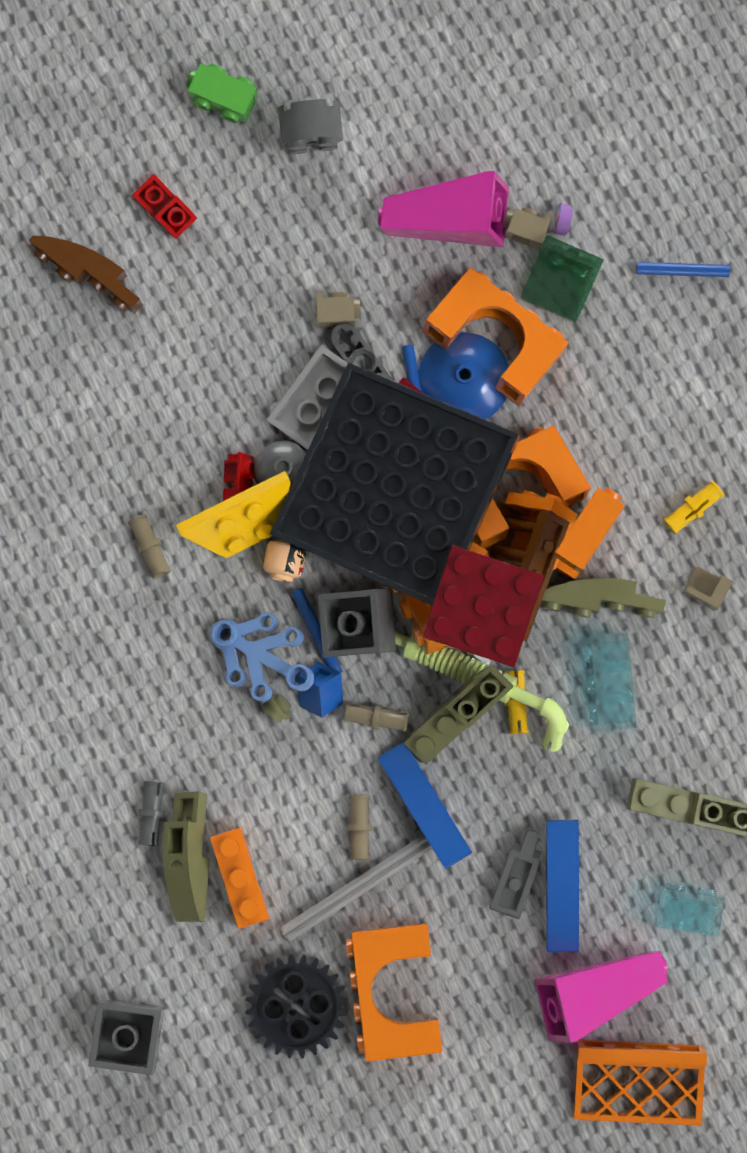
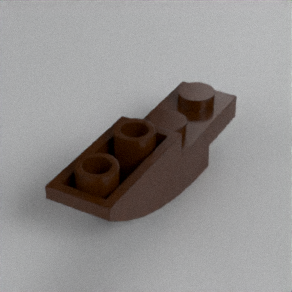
[29,235,143,314]

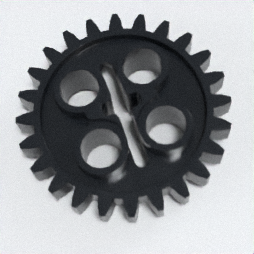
[245,954,348,1059]

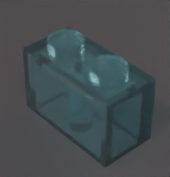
[653,883,725,936]

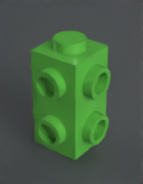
[186,63,258,124]

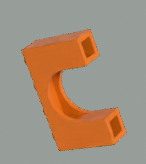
[421,267,569,407]
[473,425,591,549]
[553,487,625,581]
[346,923,443,1062]

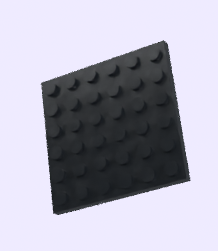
[270,362,521,606]

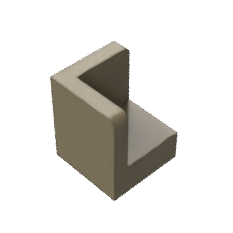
[682,567,733,611]

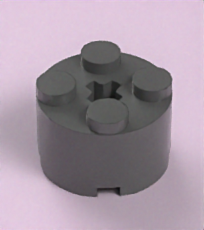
[278,99,343,154]

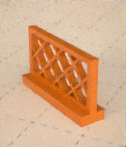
[574,1039,707,1126]

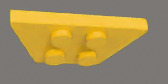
[176,471,290,558]

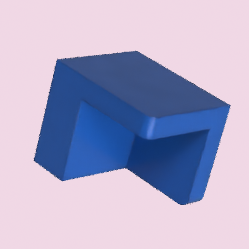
[298,662,343,718]

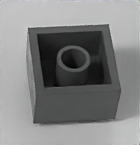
[318,589,396,657]
[88,999,165,1075]

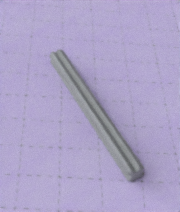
[280,834,432,941]

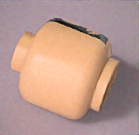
[263,540,307,583]

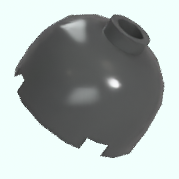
[254,440,307,491]

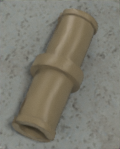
[128,514,171,579]
[344,702,410,732]
[347,795,372,860]

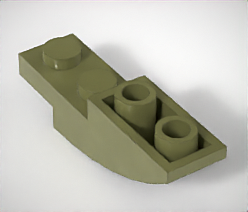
[541,578,666,619]
[404,664,514,765]
[626,778,747,837]
[163,791,210,922]

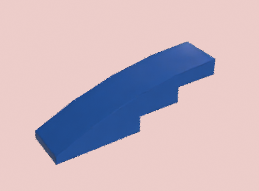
[378,742,472,869]
[546,820,579,952]

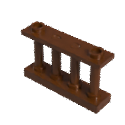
[485,501,570,641]

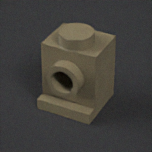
[502,208,552,250]
[316,292,361,328]

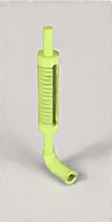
[394,630,569,752]

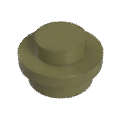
[263,693,291,722]

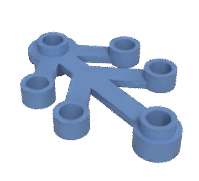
[211,612,314,702]

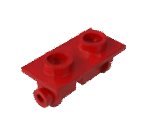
[223,452,255,501]

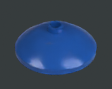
[418,333,509,420]

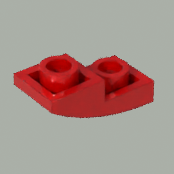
[131,174,197,239]

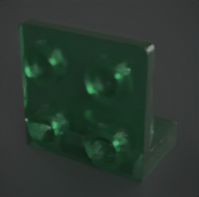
[521,235,604,322]

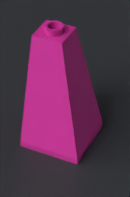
[378,171,509,248]
[534,951,668,1043]

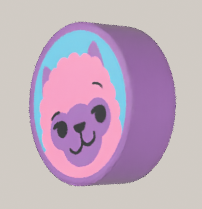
[553,203,573,236]

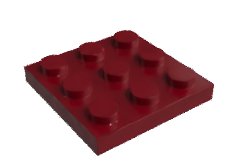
[422,545,545,668]

